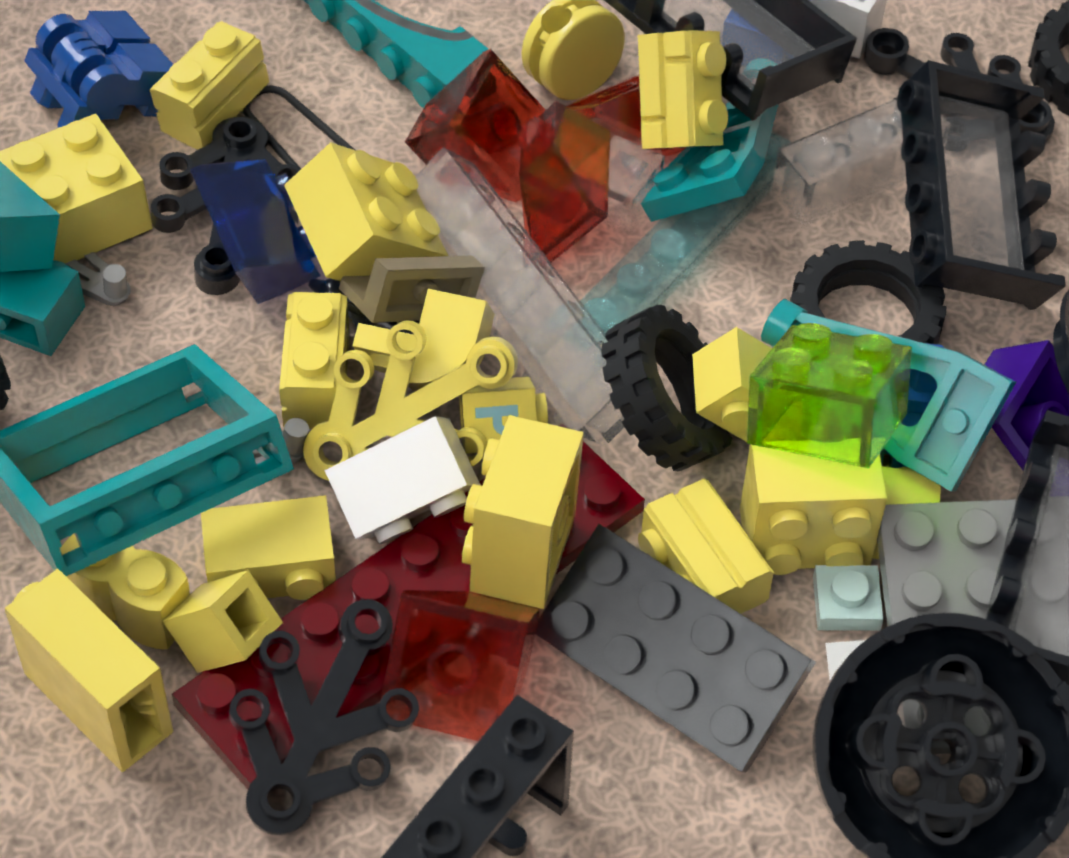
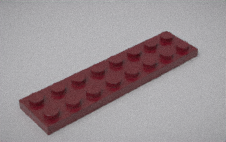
[172,423,645,789]

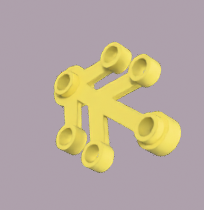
[303,320,518,481]

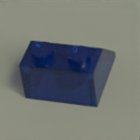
[190,159,321,304]

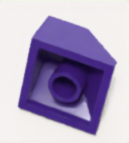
[984,340,1069,498]

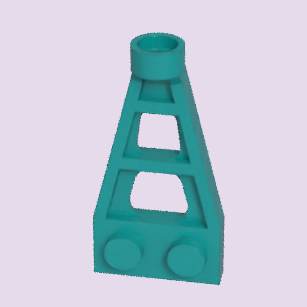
[641,61,779,222]
[761,299,1016,492]

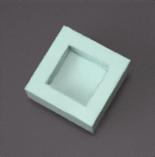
[813,565,883,631]

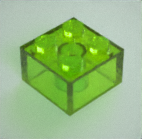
[747,323,912,469]

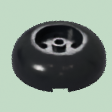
[812,613,1069,858]

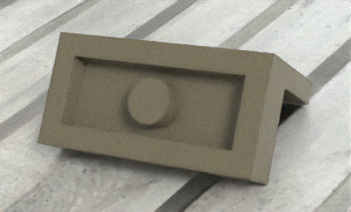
[339,255,485,323]

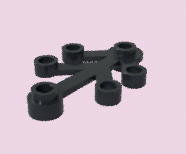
[864,28,1055,153]
[151,117,301,295]
[229,599,419,835]

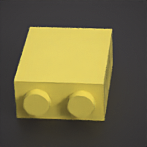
[5,569,173,773]

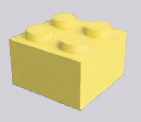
[0,114,153,263]
[284,142,448,281]
[462,415,584,609]
[740,436,887,575]

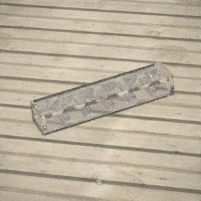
[415,147,624,446]

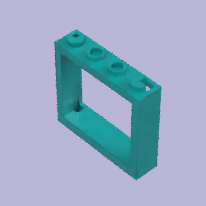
[0,344,294,577]

